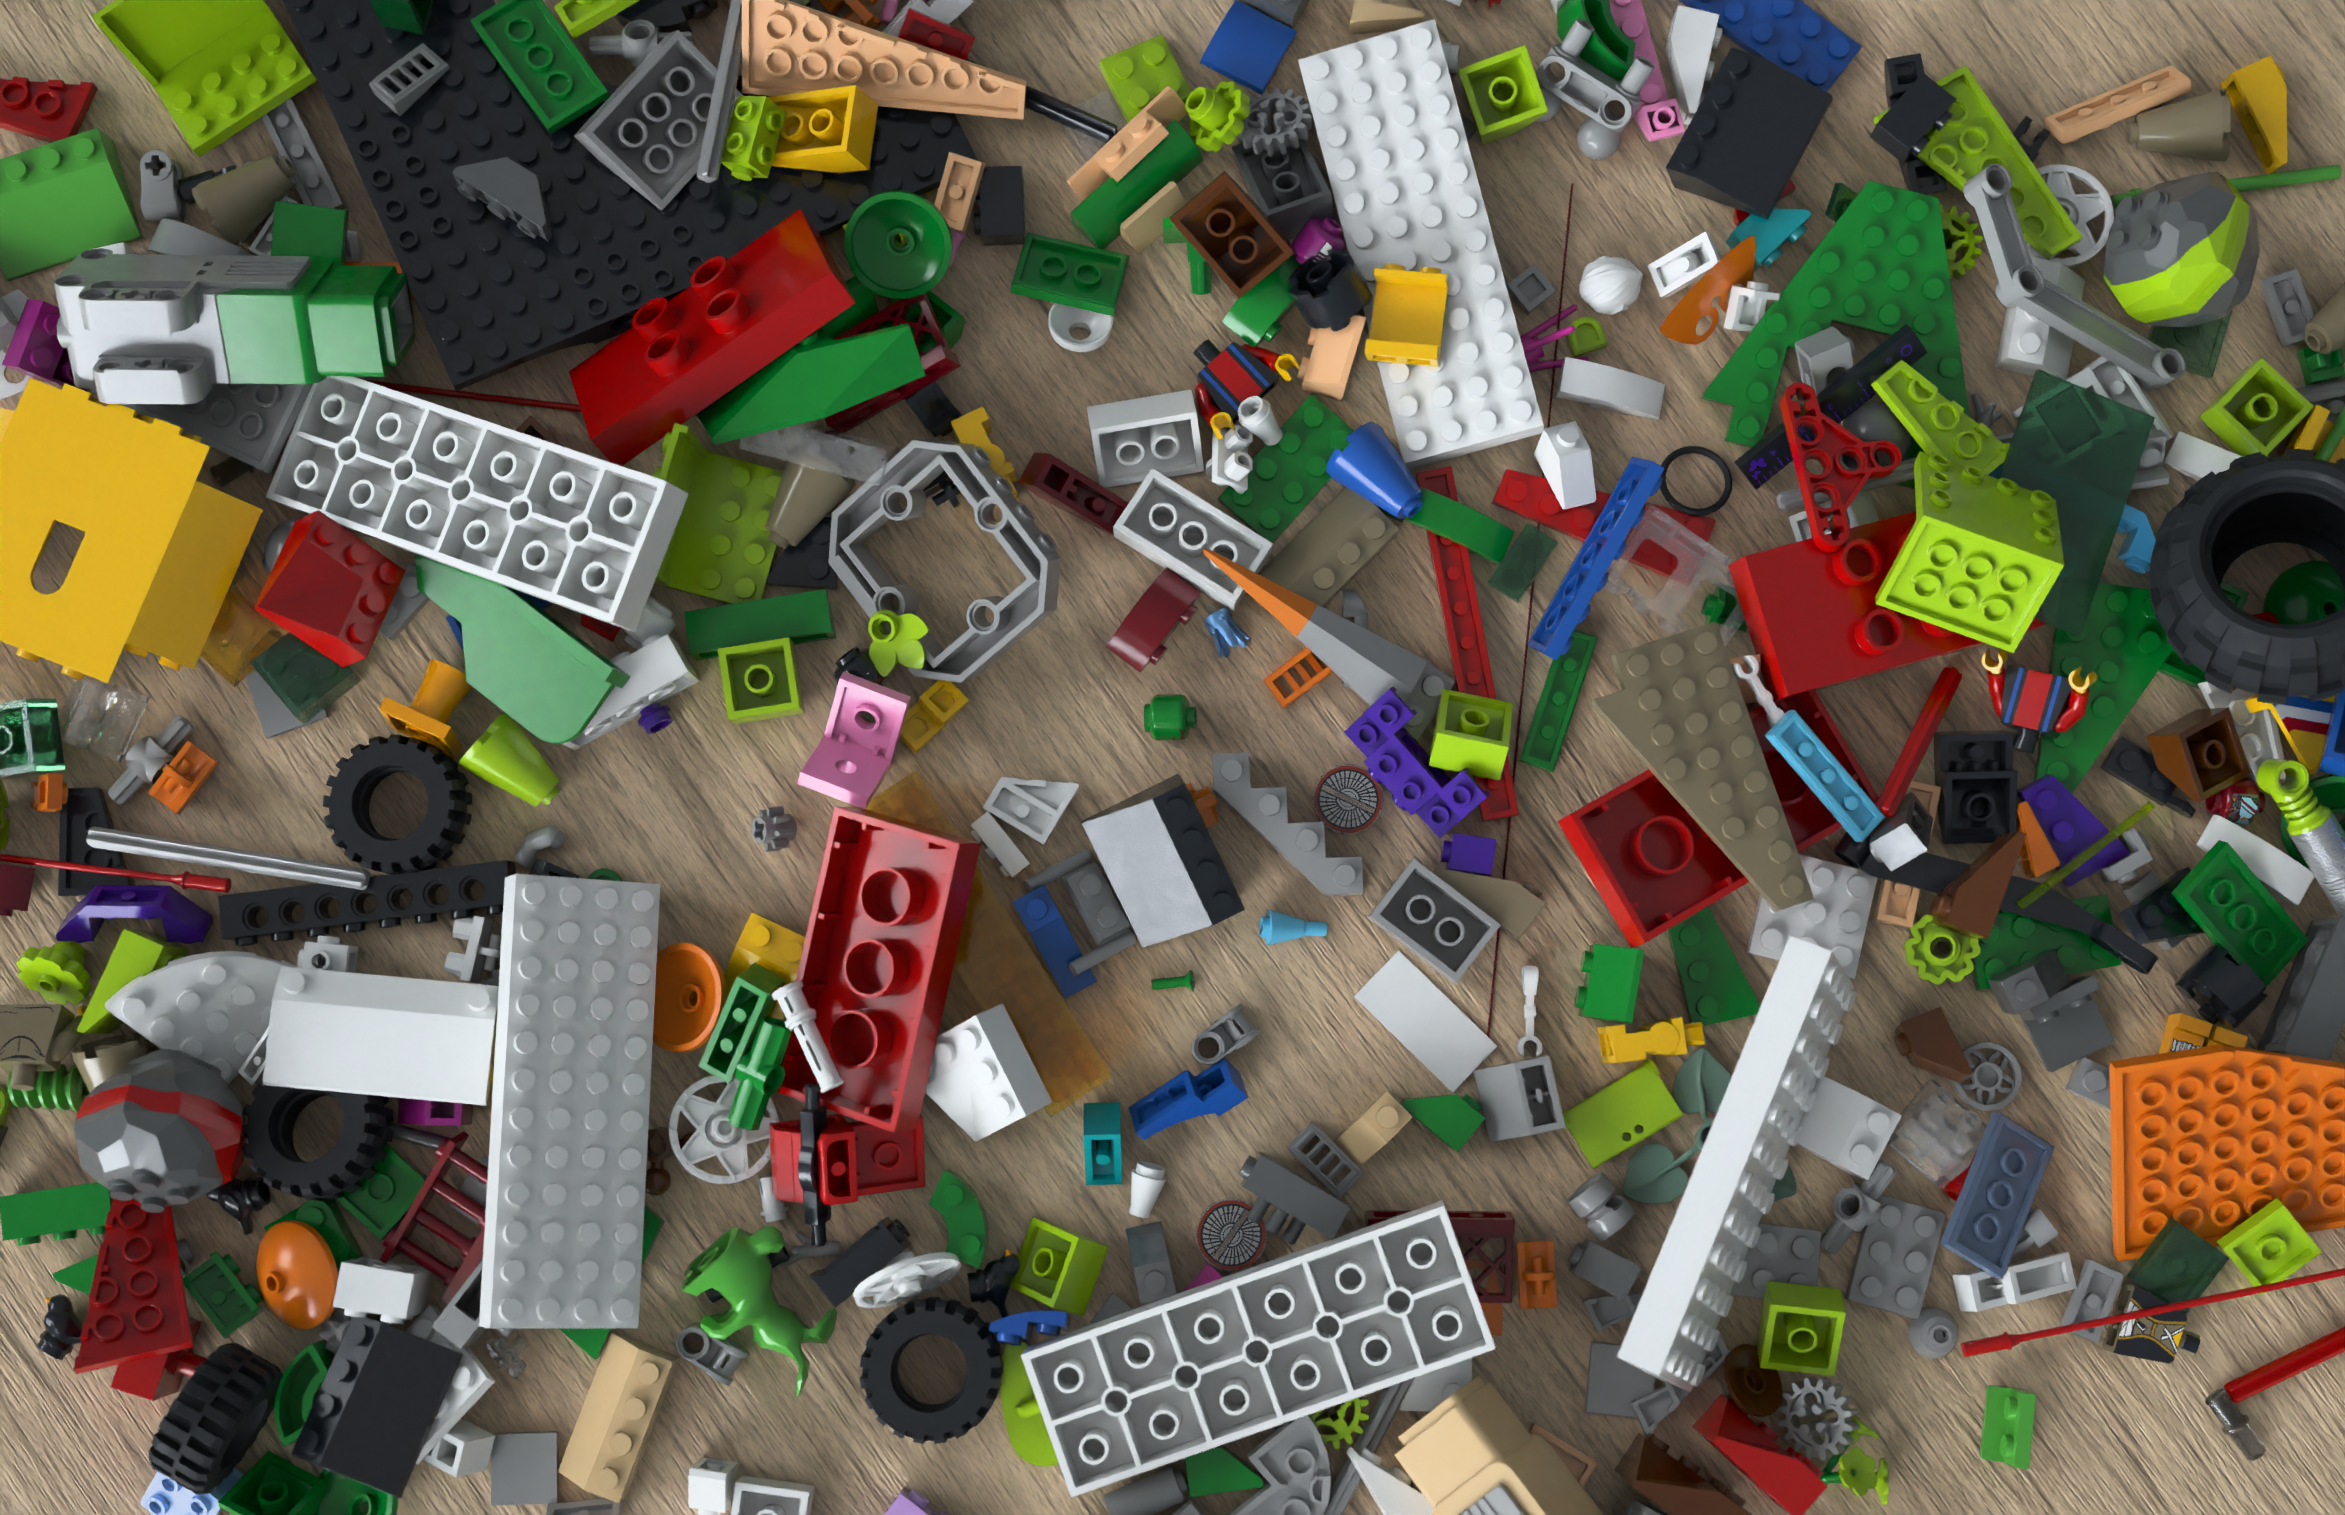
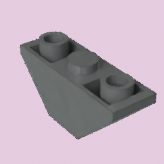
[452,157,552,241]

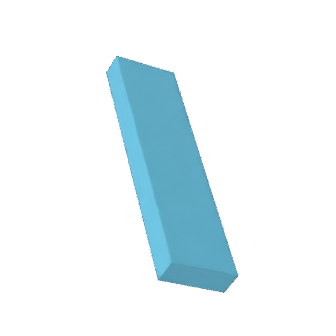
[1765,710,1885,842]

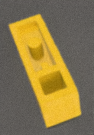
[2220,55,2288,174]

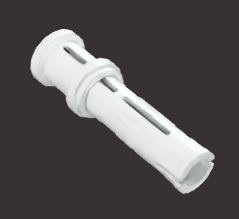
[771,980,844,1093]

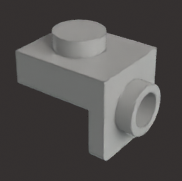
[2098,828,2153,884]

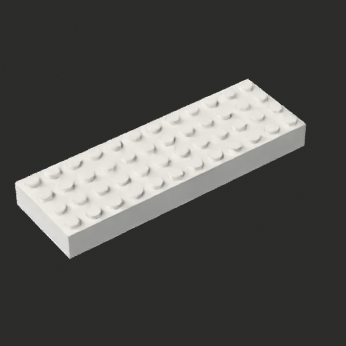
[1298,19,1544,470]
[266,376,689,632]
[479,874,660,1328]
[1617,936,1856,1392]
[1021,1200,1496,1497]

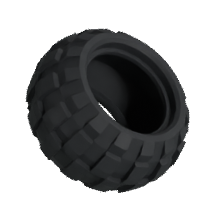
[2149,449,2345,704]

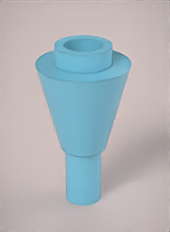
[1259,909,1327,945]

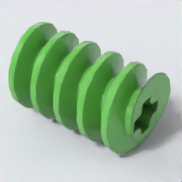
[7,1064,90,1111]

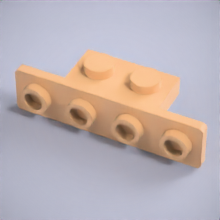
[1067,86,1188,202]

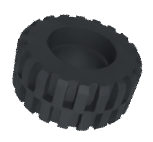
[323,735,473,874]
[243,1084,394,1201]
[860,1297,1003,1444]
[148,1343,283,1494]

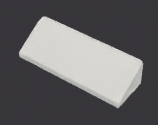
[2083,356,2175,441]

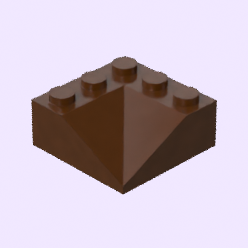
[1614,1433,1752,1515]

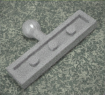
[245,97,347,209]

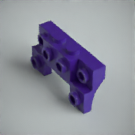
[1344,686,1490,839]

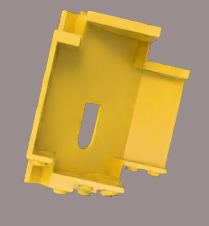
[0,378,263,683]

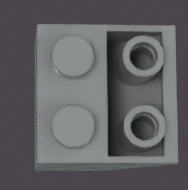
[1473,1055,1566,1142]

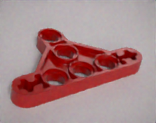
[1780,382,1902,552]

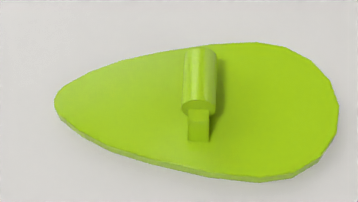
[1000,1341,1059,1467]

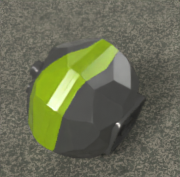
[2104,172,2260,327]

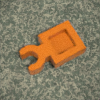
[30,773,68,812]

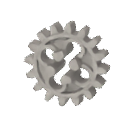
[1238,88,1313,156]
[1778,1376,1859,1459]

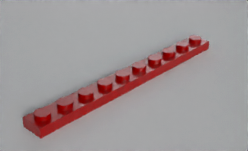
[1416,466,1519,822]

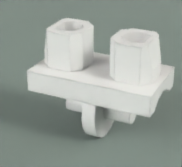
[1206,424,1253,494]
[444,916,501,983]

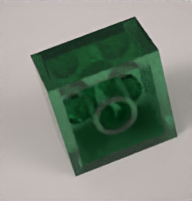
[250,632,361,725]
[0,699,65,779]

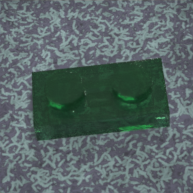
[1488,523,1558,603]

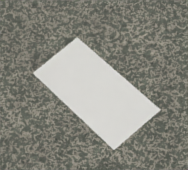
[1354,950,1497,1093]

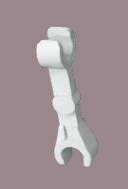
[1732,655,1785,729]
[1517,966,1542,1056]

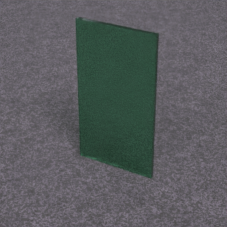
[1998,369,2155,637]

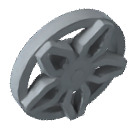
[1952,1042,2022,1111]

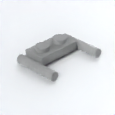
[1023,849,1137,976]

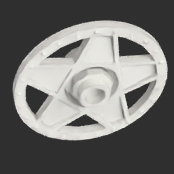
[2026,164,2114,267]
[669,1075,779,1184]
[853,1252,961,1308]

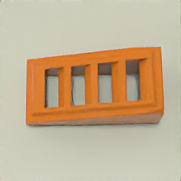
[1263,647,1333,708]
[2017,801,2060,879]

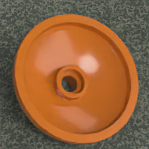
[653,943,726,1052]
[255,1220,338,1330]

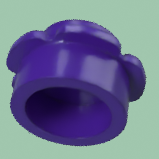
[638,702,672,734]

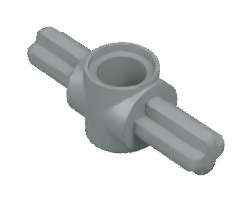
[589,20,695,67]
[108,715,194,805]
[1820,1160,1896,1254]

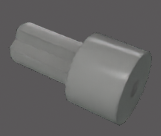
[2010,1208,2059,1261]

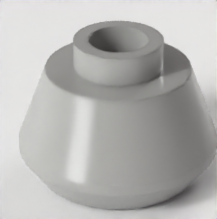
[1908,1308,1959,1359]

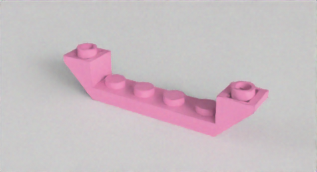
[1609,0,1685,142]

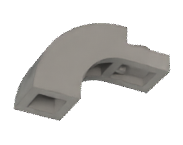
[147,218,252,256]

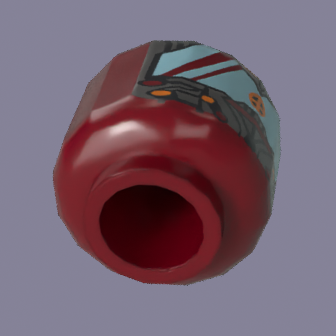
[2205,778,2265,825]

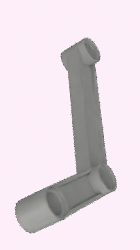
[1963,164,2186,390]

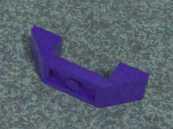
[56,885,213,944]

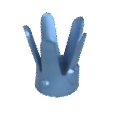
[1203,605,1252,658]

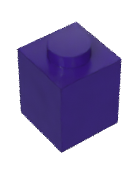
[1441,833,1497,877]

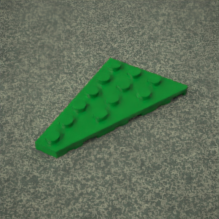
[2034,577,2173,793]

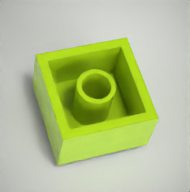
[2198,358,2314,457]
[718,637,805,724]
[1756,1281,1846,1376]

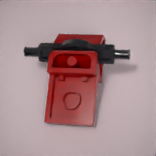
[769,1083,926,1247]

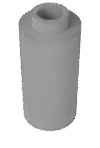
[1103,1466,1189,1515]

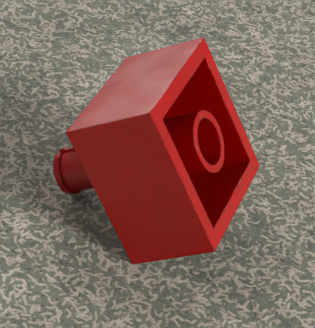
[110,1317,206,1401]

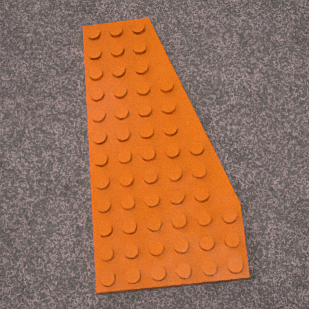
[2110,1045,2345,1262]

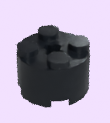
[1288,249,1372,331]
[2175,945,2268,1030]

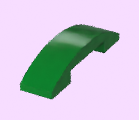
[1374,487,1515,565]

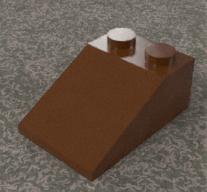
[1169,171,1294,299]
[1930,831,2026,938]

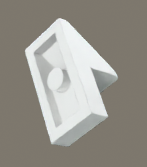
[1648,232,1720,298]

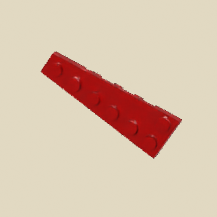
[1492,469,1716,586]

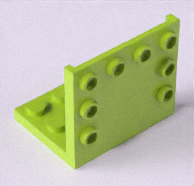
[92,0,317,157]
[653,423,784,604]
[1875,451,2064,653]

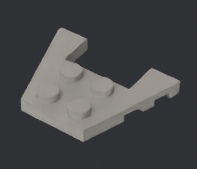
[1582,1292,1729,1434]

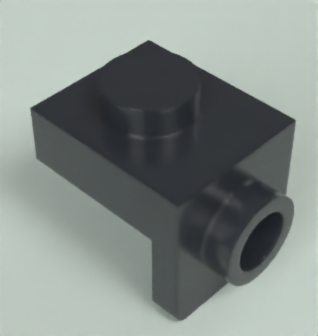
[904,381,962,437]

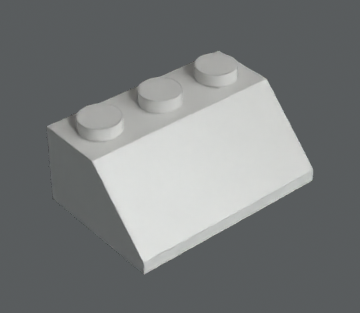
[1995,256,2085,382]
[1086,389,1205,488]

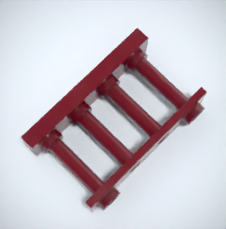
[380,1131,488,1304]

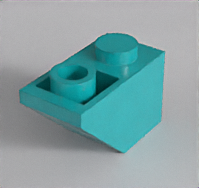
[1725,209,1812,272]

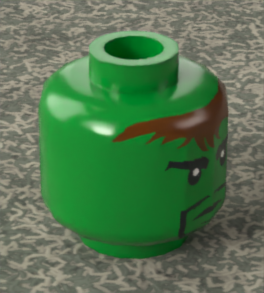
[1144,694,1197,741]

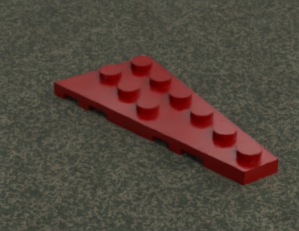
[73,1199,194,1374]

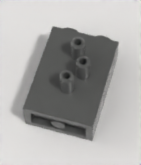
[1239,1152,1351,1245]

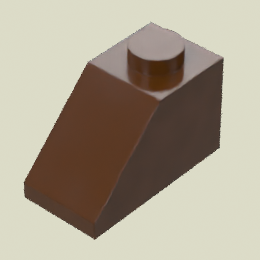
[1894,1007,1973,1083]

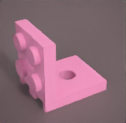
[797,671,911,809]

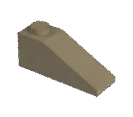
[1433,868,1546,940]

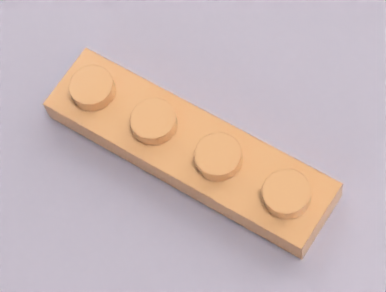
[2045,65,2191,144]
[1874,781,1941,928]

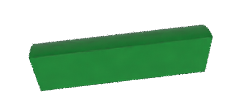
[1071,120,1203,249]
[684,589,836,661]

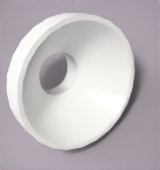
[1048,303,1113,352]

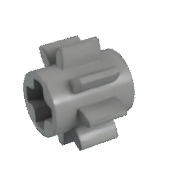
[752,806,797,852]
[318,1307,352,1353]

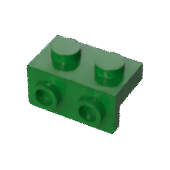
[183,1251,263,1339]

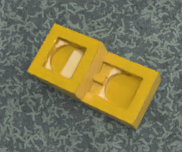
[900,680,969,754]

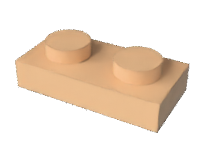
[934,152,986,232]

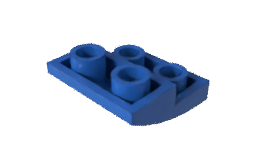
[1200,0,1297,95]
[989,1311,1071,1346]

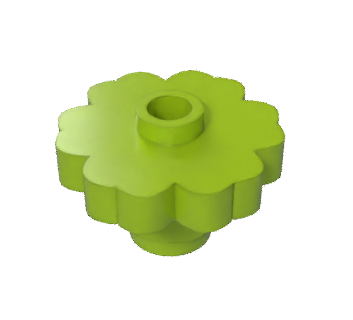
[1185,81,1250,152]
[1904,914,1981,985]
[16,941,92,1005]

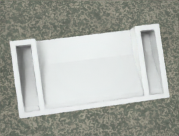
[263,966,499,1106]

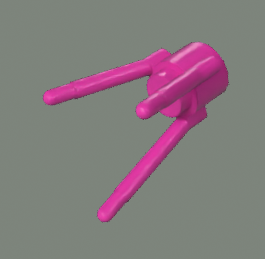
[1520,304,1589,373]

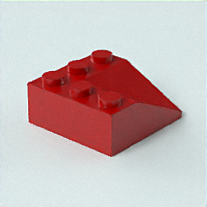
[254,510,406,668]
[1692,1394,1828,1515]

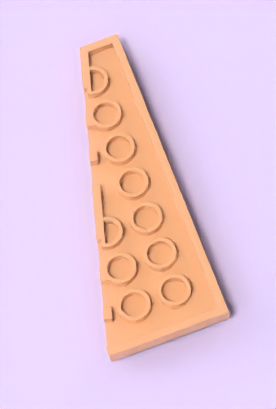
[742,0,1027,120]

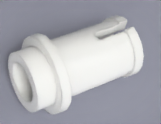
[757,1176,789,1223]

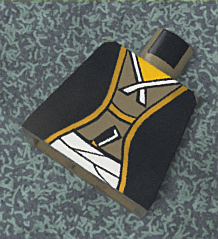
[2102,1283,2200,1364]

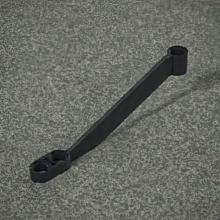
[1833,831,2158,975]

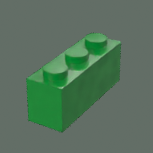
[698,963,786,1084]
[0,1182,113,1246]

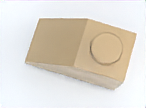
[1333,1090,1413,1167]

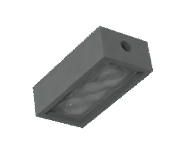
[2257,917,2345,1060]

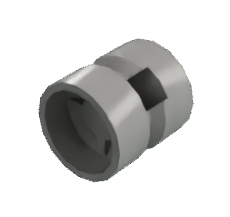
[1567,1172,1636,1242]

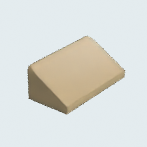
[1120,181,1186,254]

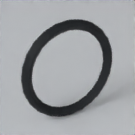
[1660,446,1732,516]

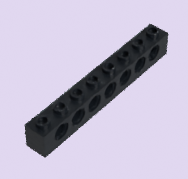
[218,860,516,946]

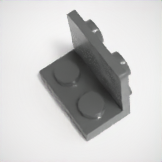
[2019,975,2114,1072]

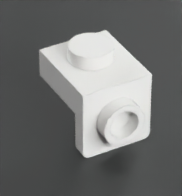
[1724,281,1780,332]

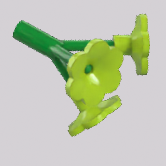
[1819,1416,1889,1505]

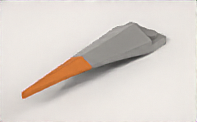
[1203,549,1456,741]

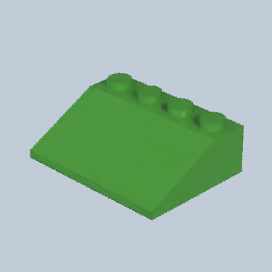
[0,128,143,281]

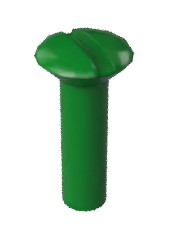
[1151,970,1195,991]

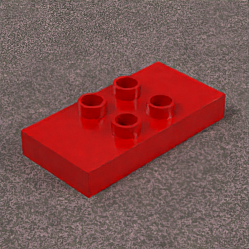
[569,209,855,466]
[1728,511,2046,702]
[1557,691,1879,948]
[777,807,981,1133]

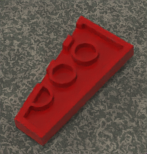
[0,77,98,143]

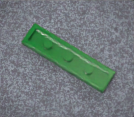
[1519,629,1598,773]

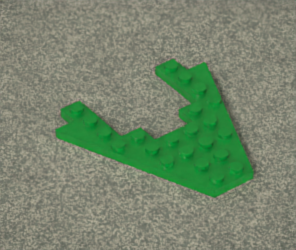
[1701,181,1970,490]

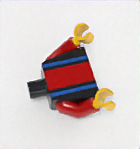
[1193,339,1301,439]
[1981,648,2097,754]

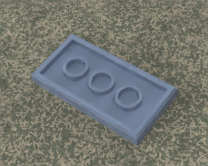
[1940,1112,2054,1278]

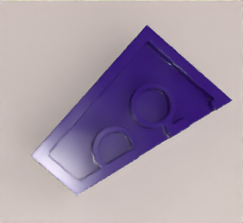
[2017,774,2131,887]

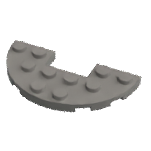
[1171,1414,1331,1515]

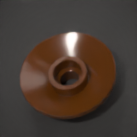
[1724,1344,1782,1417]

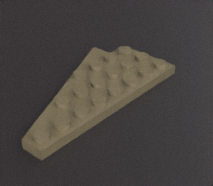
[1591,621,1814,911]

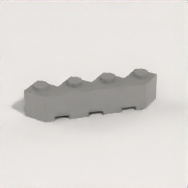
[1212,752,1364,896]

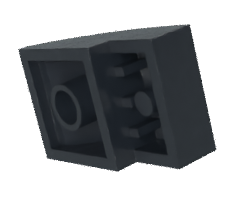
[1934,730,2017,844]

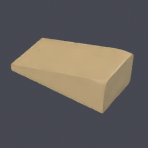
[1348,0,1424,33]

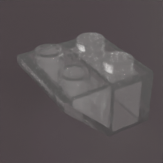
[1888,1078,1987,1189]

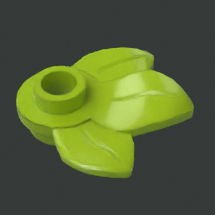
[868,609,929,677]

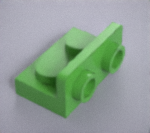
[1980,1385,2036,1469]

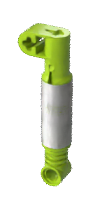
[2257,759,2345,918]

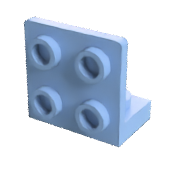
[141,1467,244,1515]

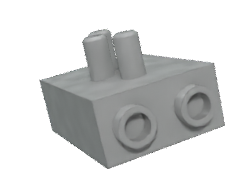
[432,1260,516,1349]

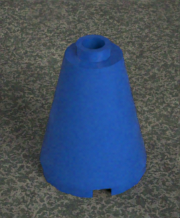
[1326,422,1424,519]

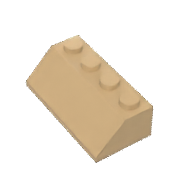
[558,1331,681,1503]

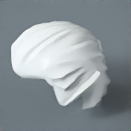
[1579,255,1643,315]

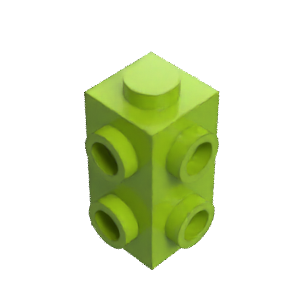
[721,96,786,181]

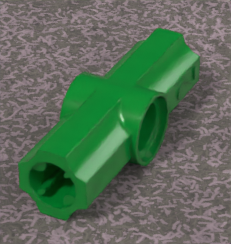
[728,1016,793,1131]

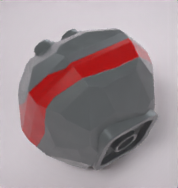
[74,1049,246,1213]

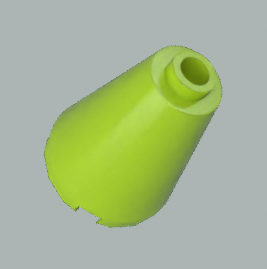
[458,712,561,807]

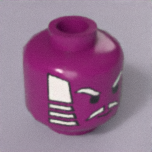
[1293,217,1346,264]

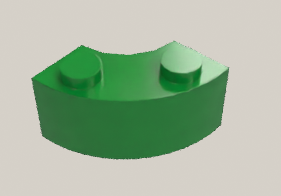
[1557,0,1635,82]
[1222,254,1301,347]
[928,1169,989,1269]
[275,1339,335,1447]

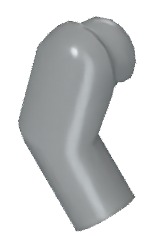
[514,825,565,868]

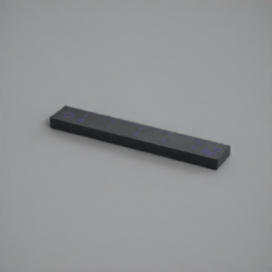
[1734,324,1928,490]

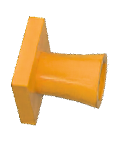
[379,659,473,759]

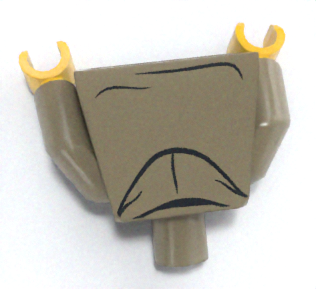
[0,1004,87,1091]

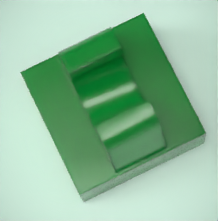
[2297,347,2345,386]

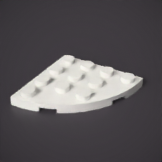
[104,951,298,1084]

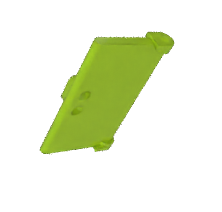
[1562,1059,1683,1170]

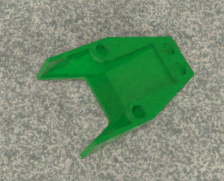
[696,276,926,445]

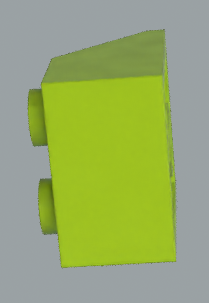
[1458,45,1548,145]
[1429,689,1513,780]
[1011,1217,1109,1316]

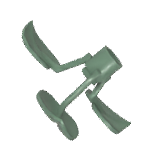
[1623,1048,1797,1204]

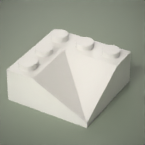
[925,1003,1052,1142]

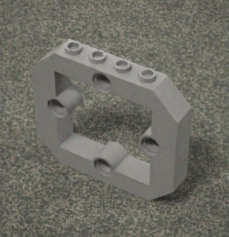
[828,439,1061,683]

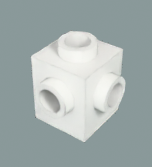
[297,935,359,973]

